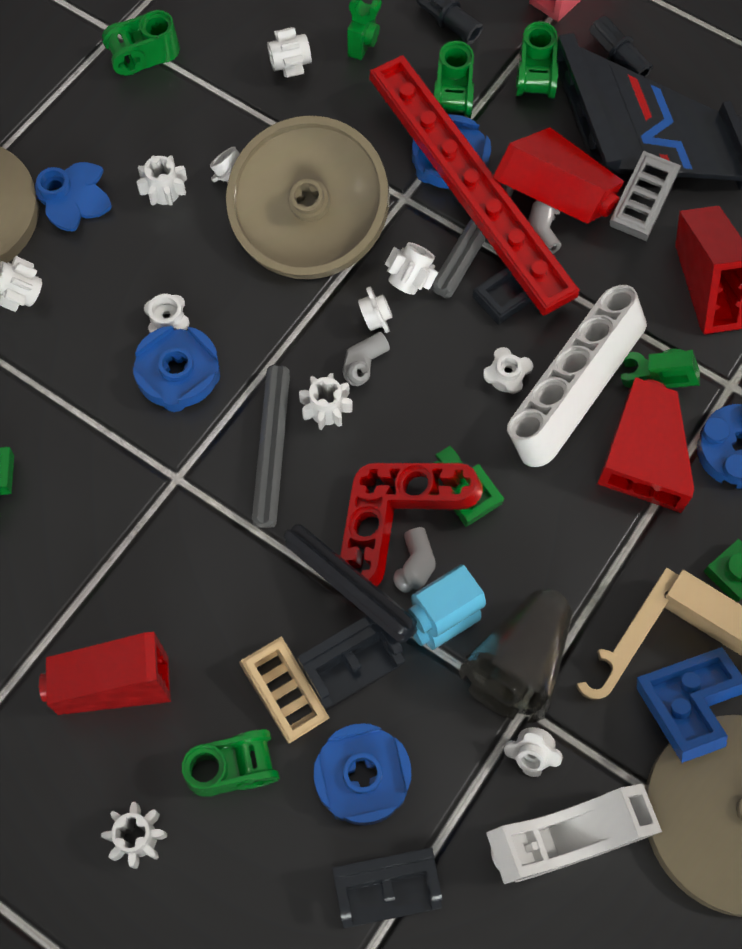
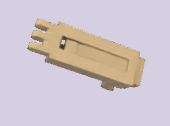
[576,568,742,700]

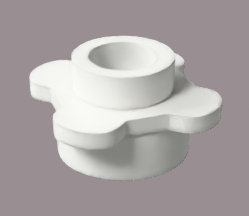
[210,147,240,183]
[358,286,393,333]
[144,294,190,333]
[483,347,533,394]
[504,727,563,777]

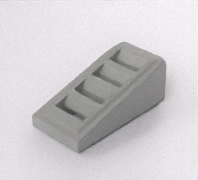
[610,151,681,242]

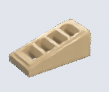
[239,636,329,744]

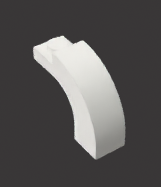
[486,783,662,884]

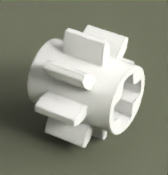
[267,27,312,78]
[136,155,187,206]
[384,242,439,295]
[0,256,42,312]
[299,373,353,430]
[101,802,167,869]

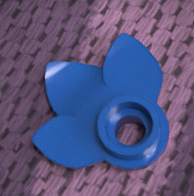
[35,162,112,231]

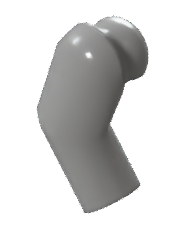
[528,200,561,254]
[342,332,390,386]
[393,527,436,593]

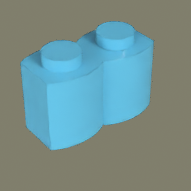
[408,564,486,650]

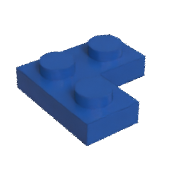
[637,647,742,763]

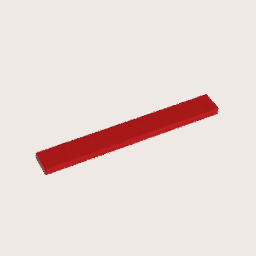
[369,55,580,316]

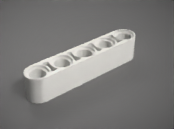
[507,285,647,467]

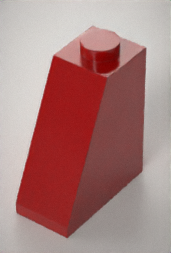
[493,127,625,224]
[675,206,742,334]
[597,377,694,513]
[39,631,171,715]

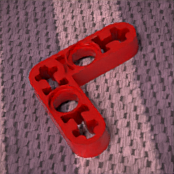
[340,463,483,586]

